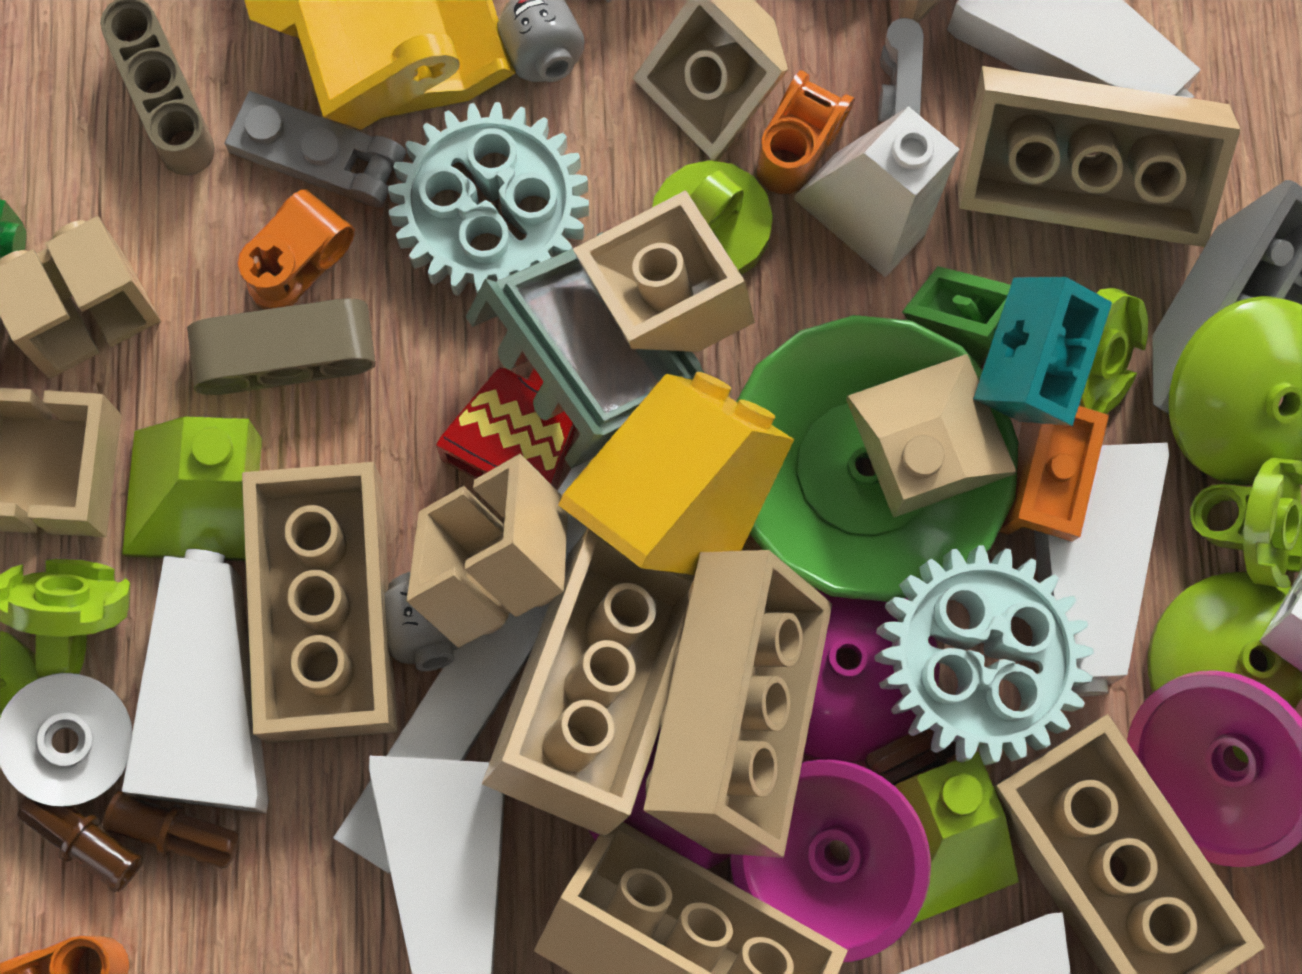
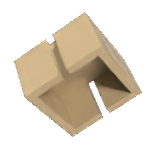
[0,216,161,379]
[0,388,122,537]
[407,454,568,648]

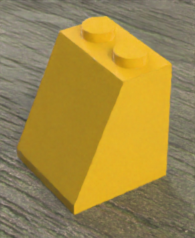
[558,372,794,575]

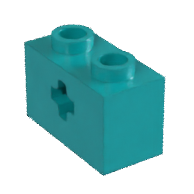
[973,277,1112,426]

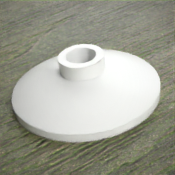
[0,673,133,806]

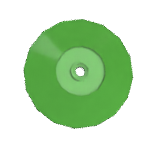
[736,315,1019,602]

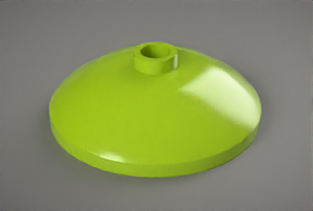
[1169,296,1302,485]
[1147,572,1302,763]

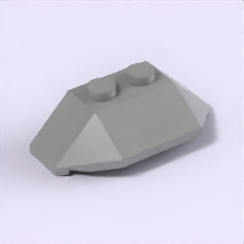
[1152,180,1302,414]

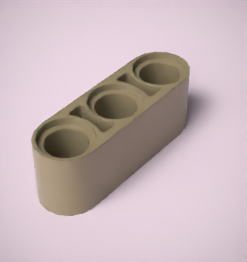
[100,0,215,176]
[187,298,376,395]

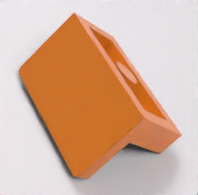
[999,406,1109,542]

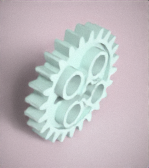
[388,102,589,296]
[875,545,1094,765]

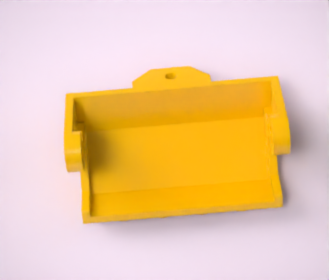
[244,0,516,130]

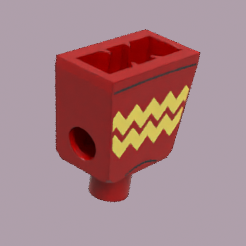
[436,367,578,489]

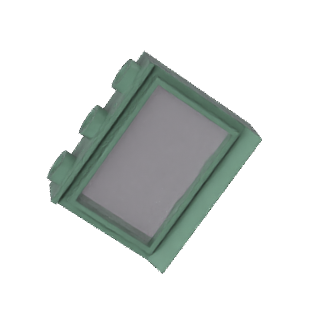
[466,232,704,469]

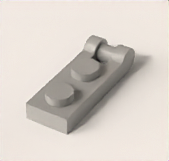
[878,18,924,122]
[224,91,407,208]

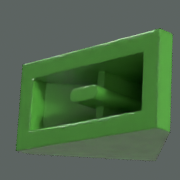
[902,266,1011,367]

